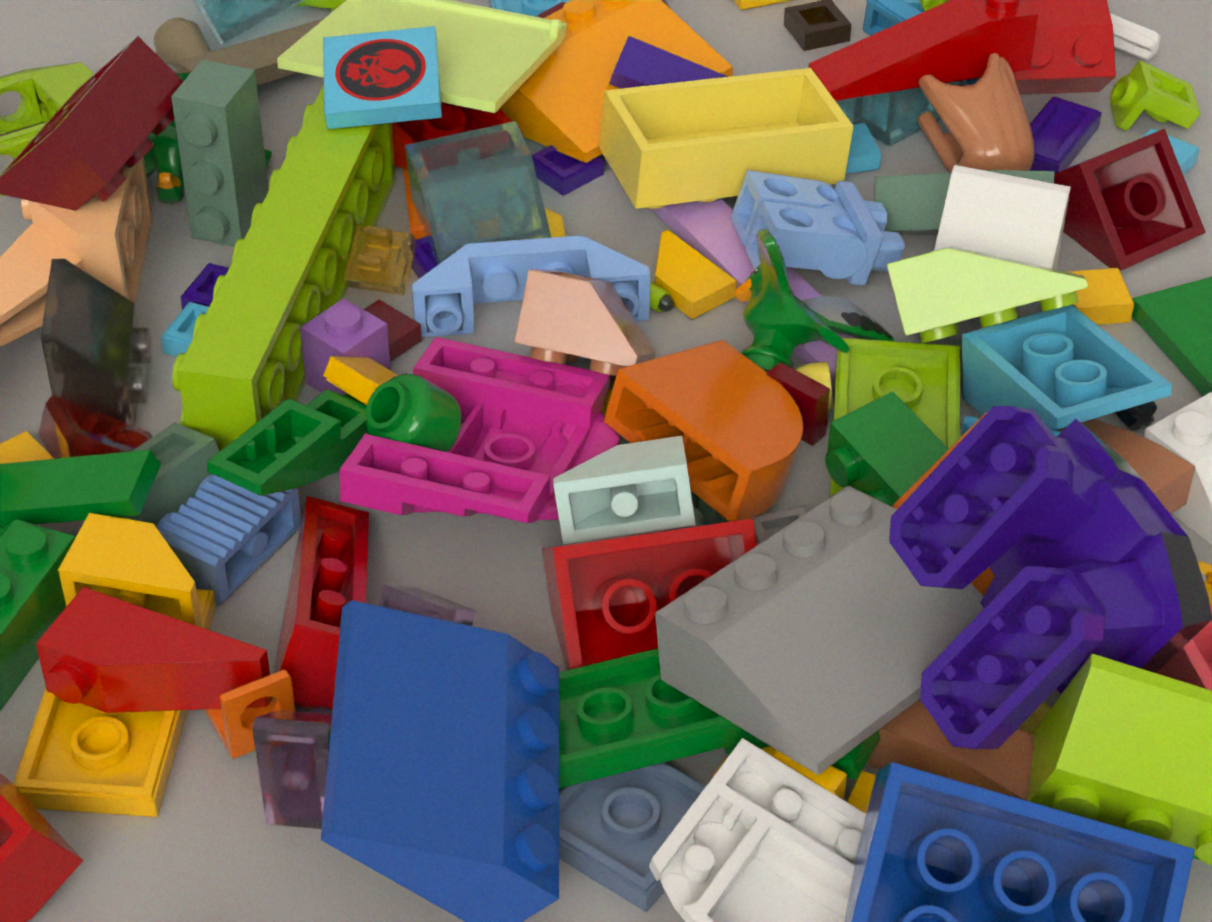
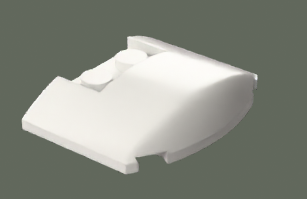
[649,738,866,922]

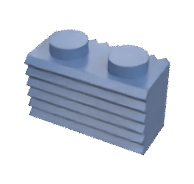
[156,474,301,606]

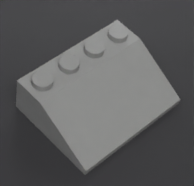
[655,486,984,775]

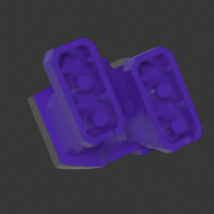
[889,406,1212,749]

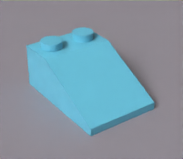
[962,305,1172,430]

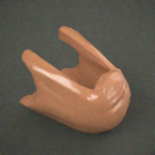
[917,53,1035,172]

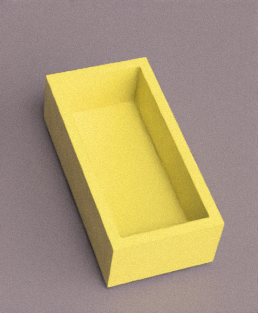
[599,68,854,209]

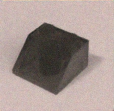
[41,258,151,433]

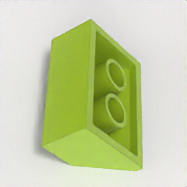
[1028,654,1212,865]

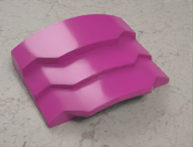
[340,337,620,523]

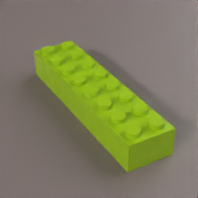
[172,85,396,451]

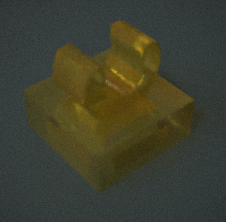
[344,226,417,296]

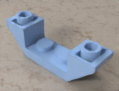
[412,235,650,337]

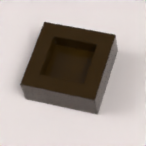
[784,0,852,51]

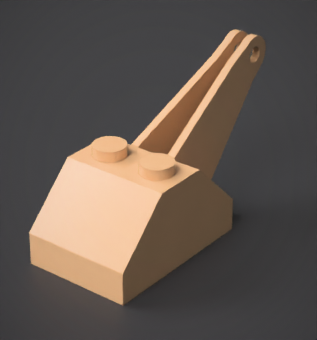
[0,157,153,347]

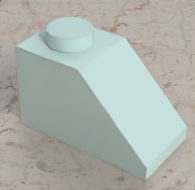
[553,436,696,545]

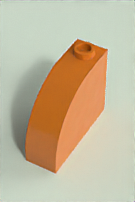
[603,340,803,521]

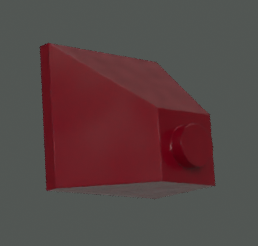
[1054,128,1206,271]

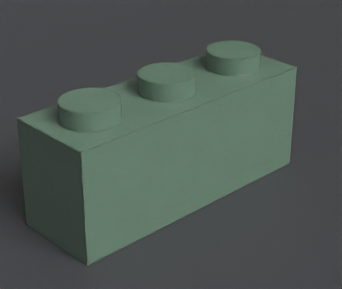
[171,59,269,247]

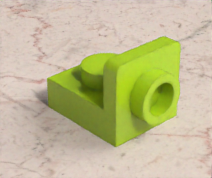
[1110,60,1201,131]

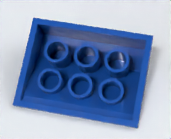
[321,600,559,922]
[844,762,1195,922]

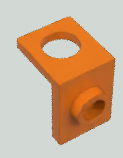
[204,670,298,759]

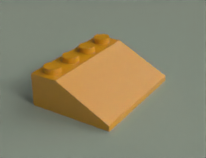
[499,0,733,163]

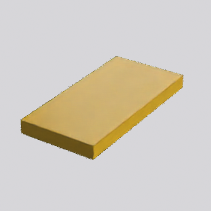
[13,589,216,817]

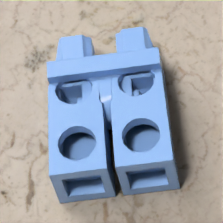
[730,170,905,286]

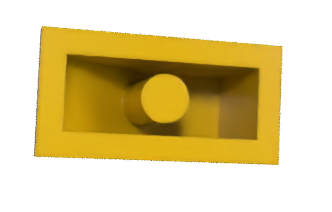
[58,513,202,627]

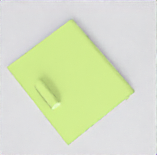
[277,0,567,113]

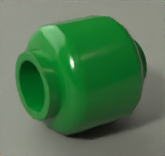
[366,373,462,452]

